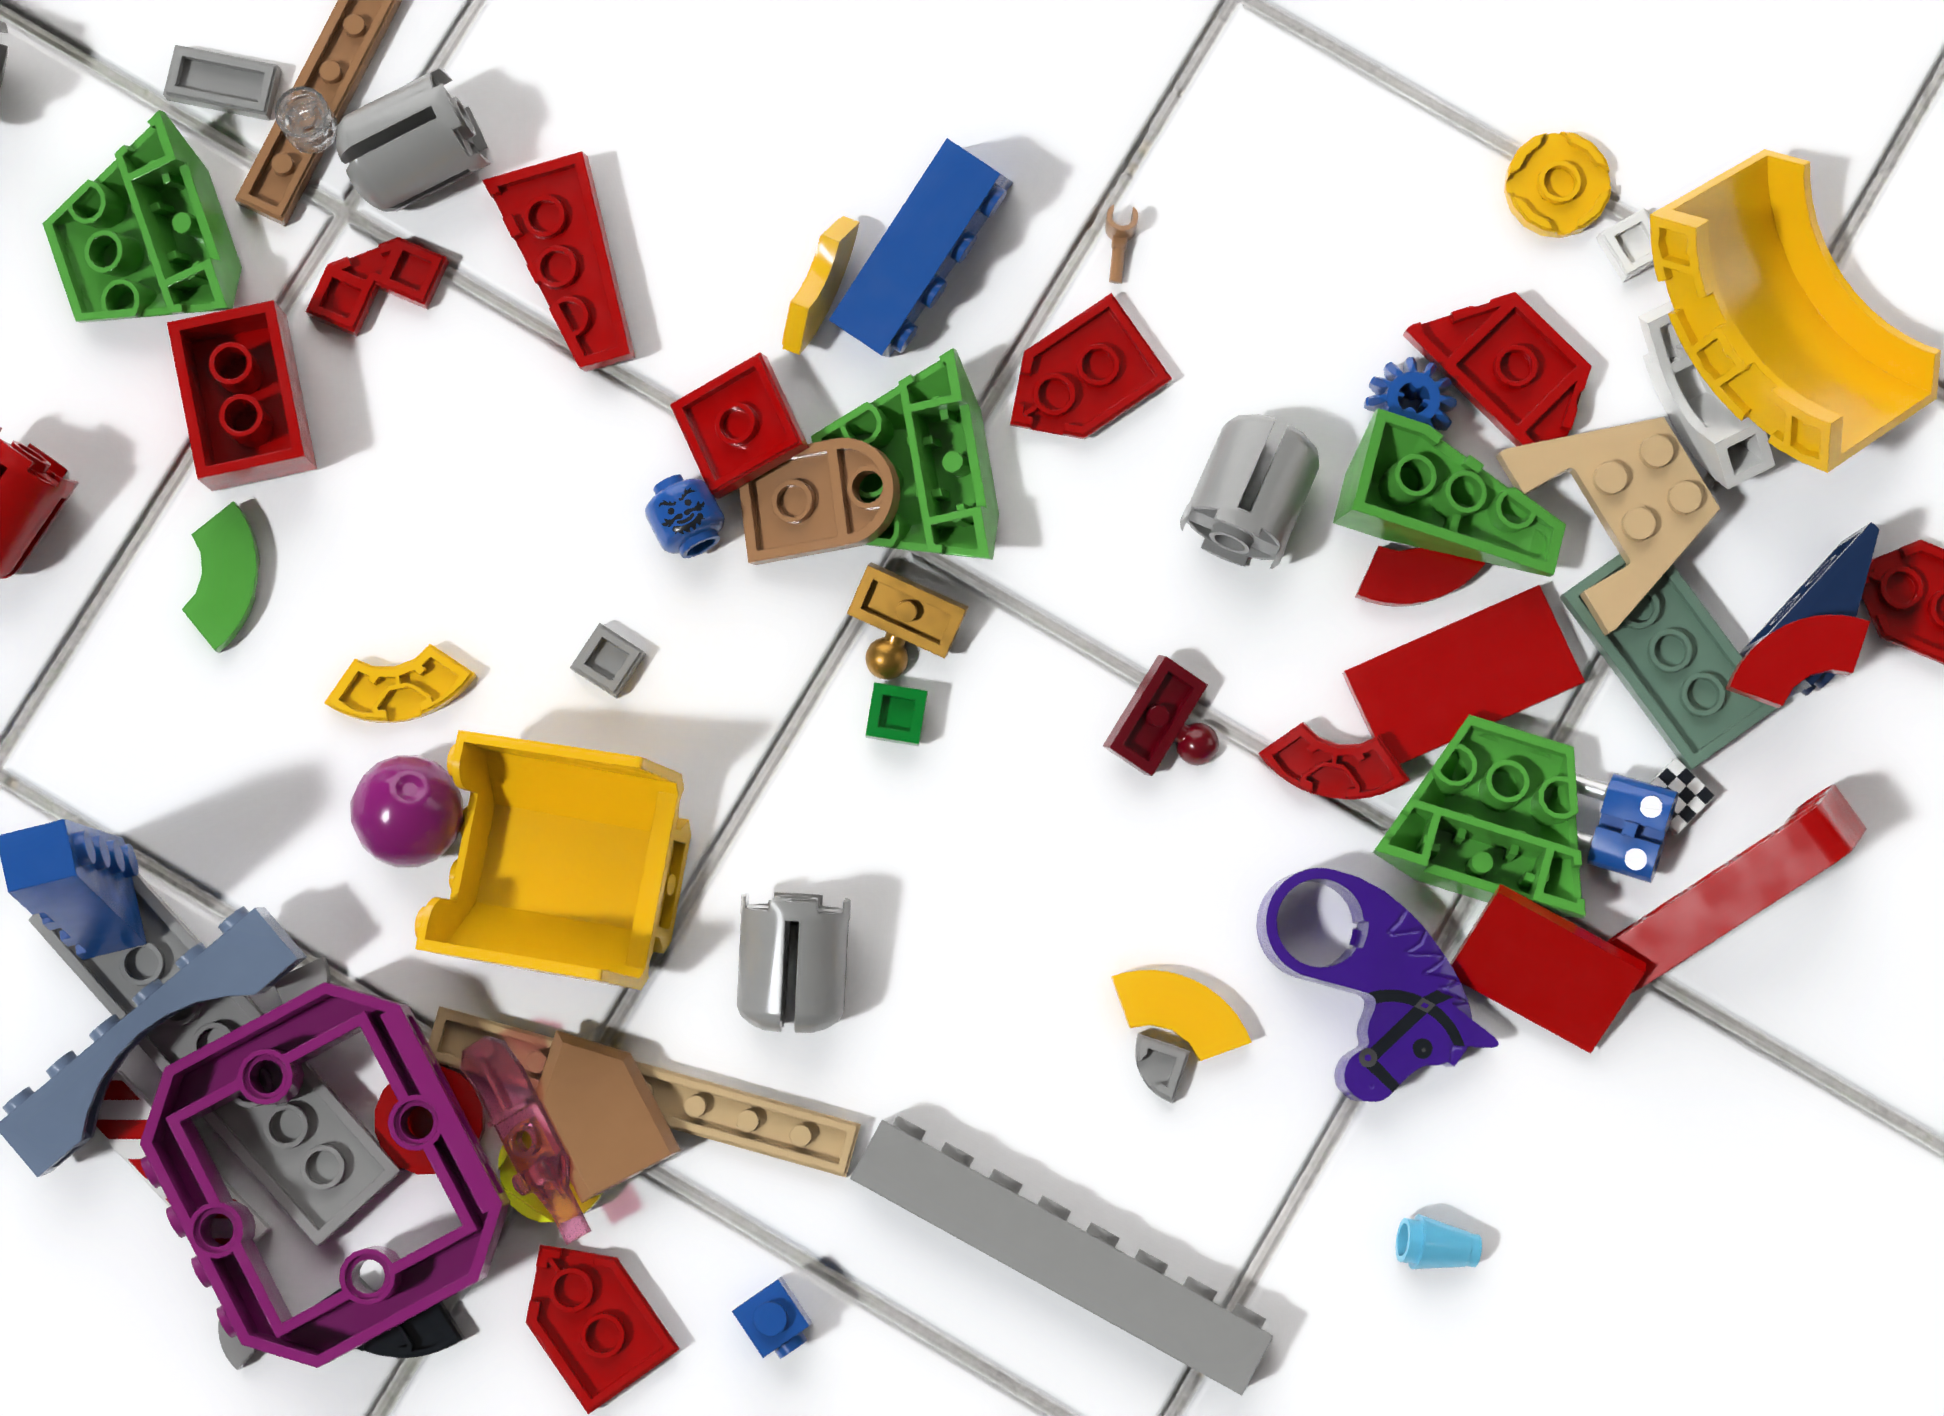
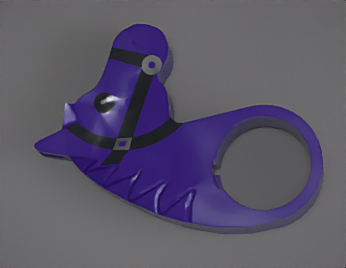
[1256,868,1499,1102]

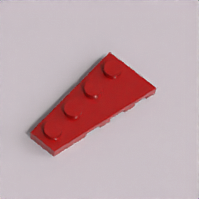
[482,151,635,372]

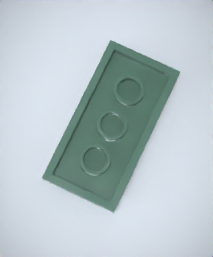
[1559,554,1777,770]

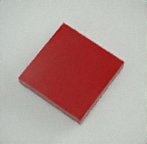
[670,352,809,499]

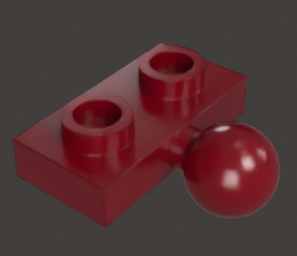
[1103,655,1219,776]

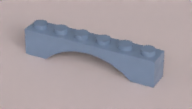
[0,906,307,1178]

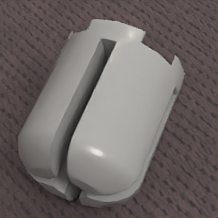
[336,67,491,212]
[1180,414,1319,569]
[737,892,851,1033]

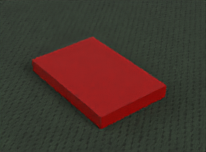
[1450,884,1647,1054]

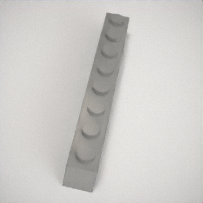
[850,1115,1273,1396]

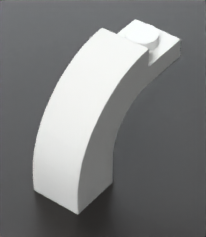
[1638,301,1776,489]

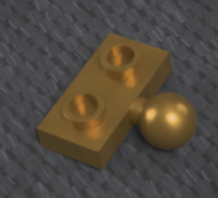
[847,562,969,680]

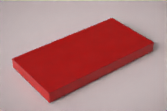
[1342,585,1585,765]

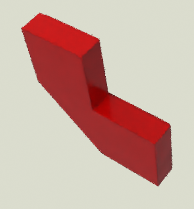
[305,237,449,337]

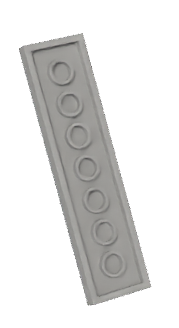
[28,872,404,1246]

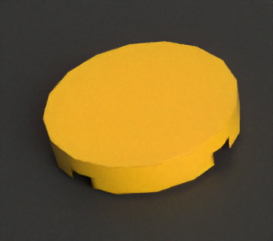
[1504,132,1611,238]

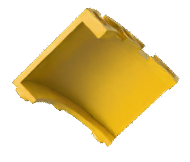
[1650,149,1941,473]

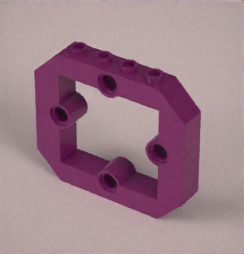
[140,982,510,1368]

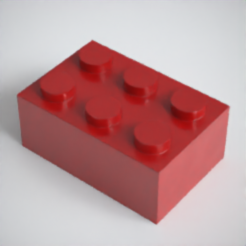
[167,300,317,491]

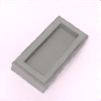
[163,45,282,121]

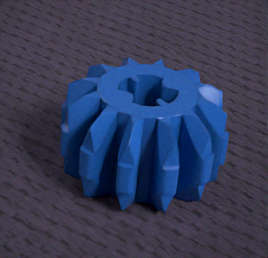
[1364,357,1457,431]

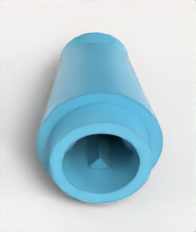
[1395,1214,1482,1269]

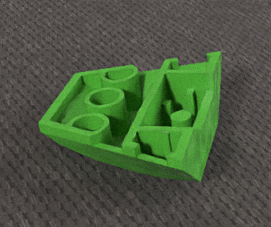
[42,110,242,323]
[811,348,999,560]
[1372,714,1586,918]

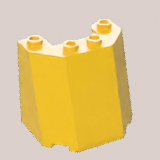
[415,730,691,990]

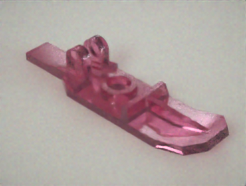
[460,1035,591,1245]

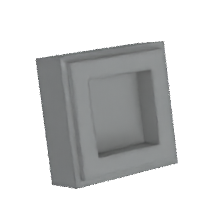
[570,623,646,699]

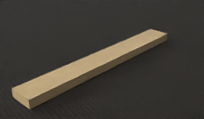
[428,1006,861,1177]

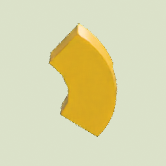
[782,216,860,355]
[324,644,477,723]
[1111,970,1252,1061]

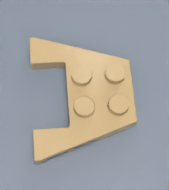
[1496,417,1720,636]

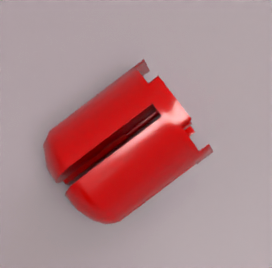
[0,427,79,579]

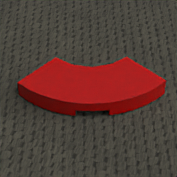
[1355,546,1486,607]
[1725,615,1870,708]
[1258,722,1411,800]

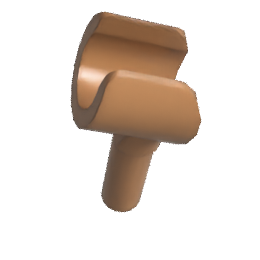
[1105,205,1138,284]

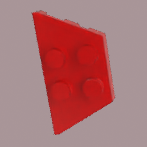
[1403,292,1592,446]

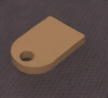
[739,438,900,565]

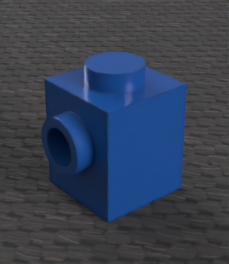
[732,1276,812,1359]

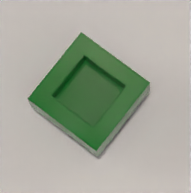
[865,682,928,746]

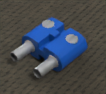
[1576,773,1679,883]

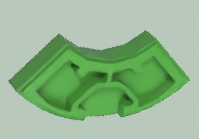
[182,501,260,653]

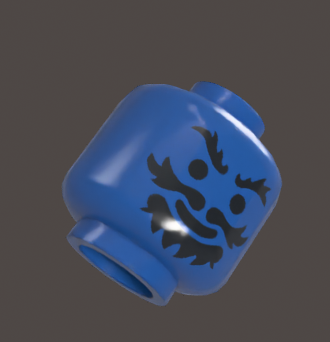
[645,474,725,559]

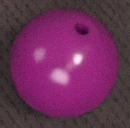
[350,755,464,867]

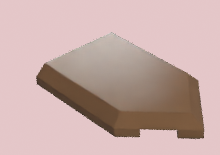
[532,1030,681,1203]

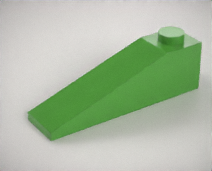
[1333,408,1566,577]

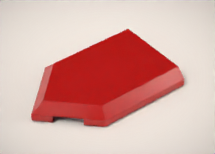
[1010,293,1172,439]
[1862,539,1944,665]
[525,1244,680,1414]

